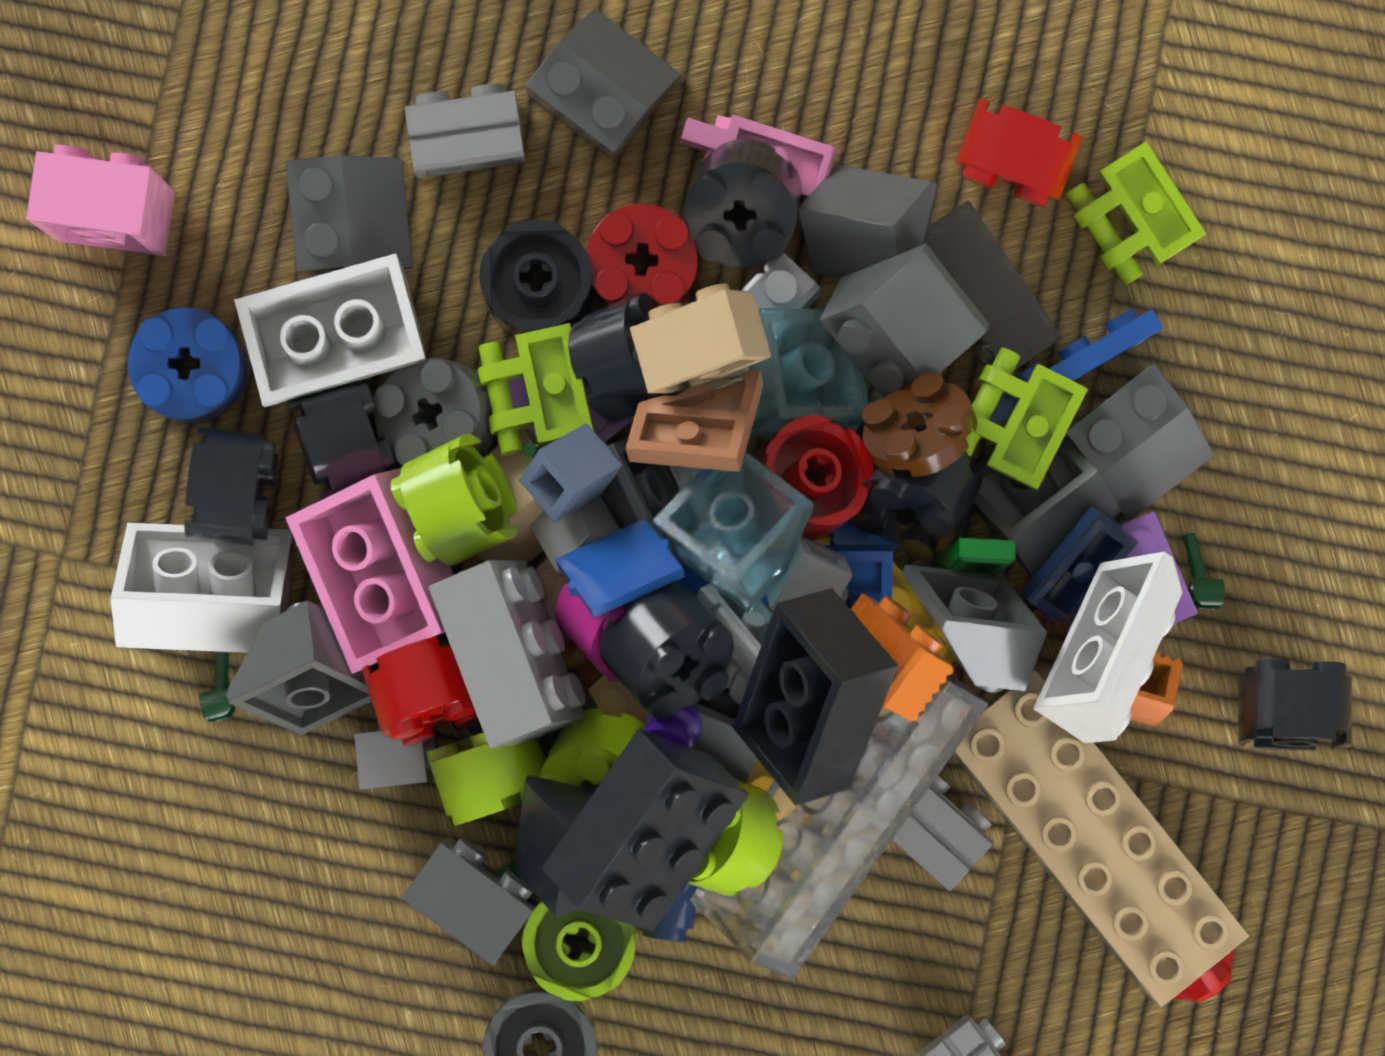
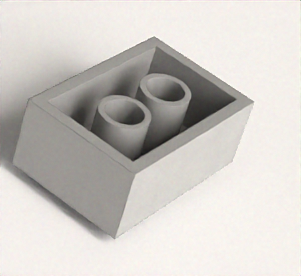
[428,560,586,749]

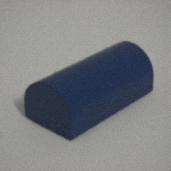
[1021,504,1138,628]

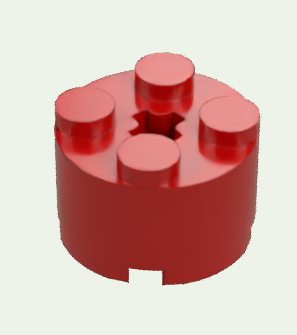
[955,99,1083,208]
[587,204,698,307]
[745,415,874,541]
[362,636,479,746]

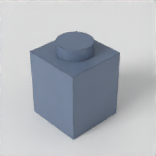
[519,423,623,523]

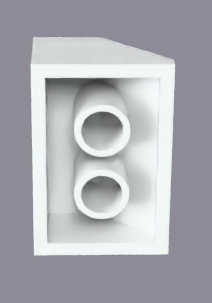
[234,253,426,407]
[111,523,293,653]
[1033,551,1182,743]

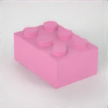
[26,145,175,257]
[286,468,454,674]

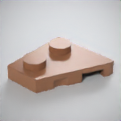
[626,370,763,472]

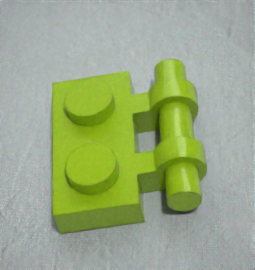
[1066,141,1206,286]
[477,323,594,456]
[966,347,1088,490]

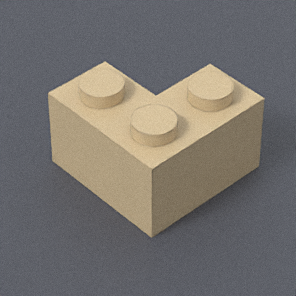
[630,283,772,394]

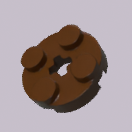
[862,373,978,477]

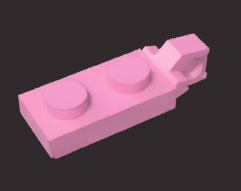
[680,114,837,199]

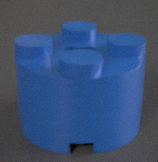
[128,307,248,424]

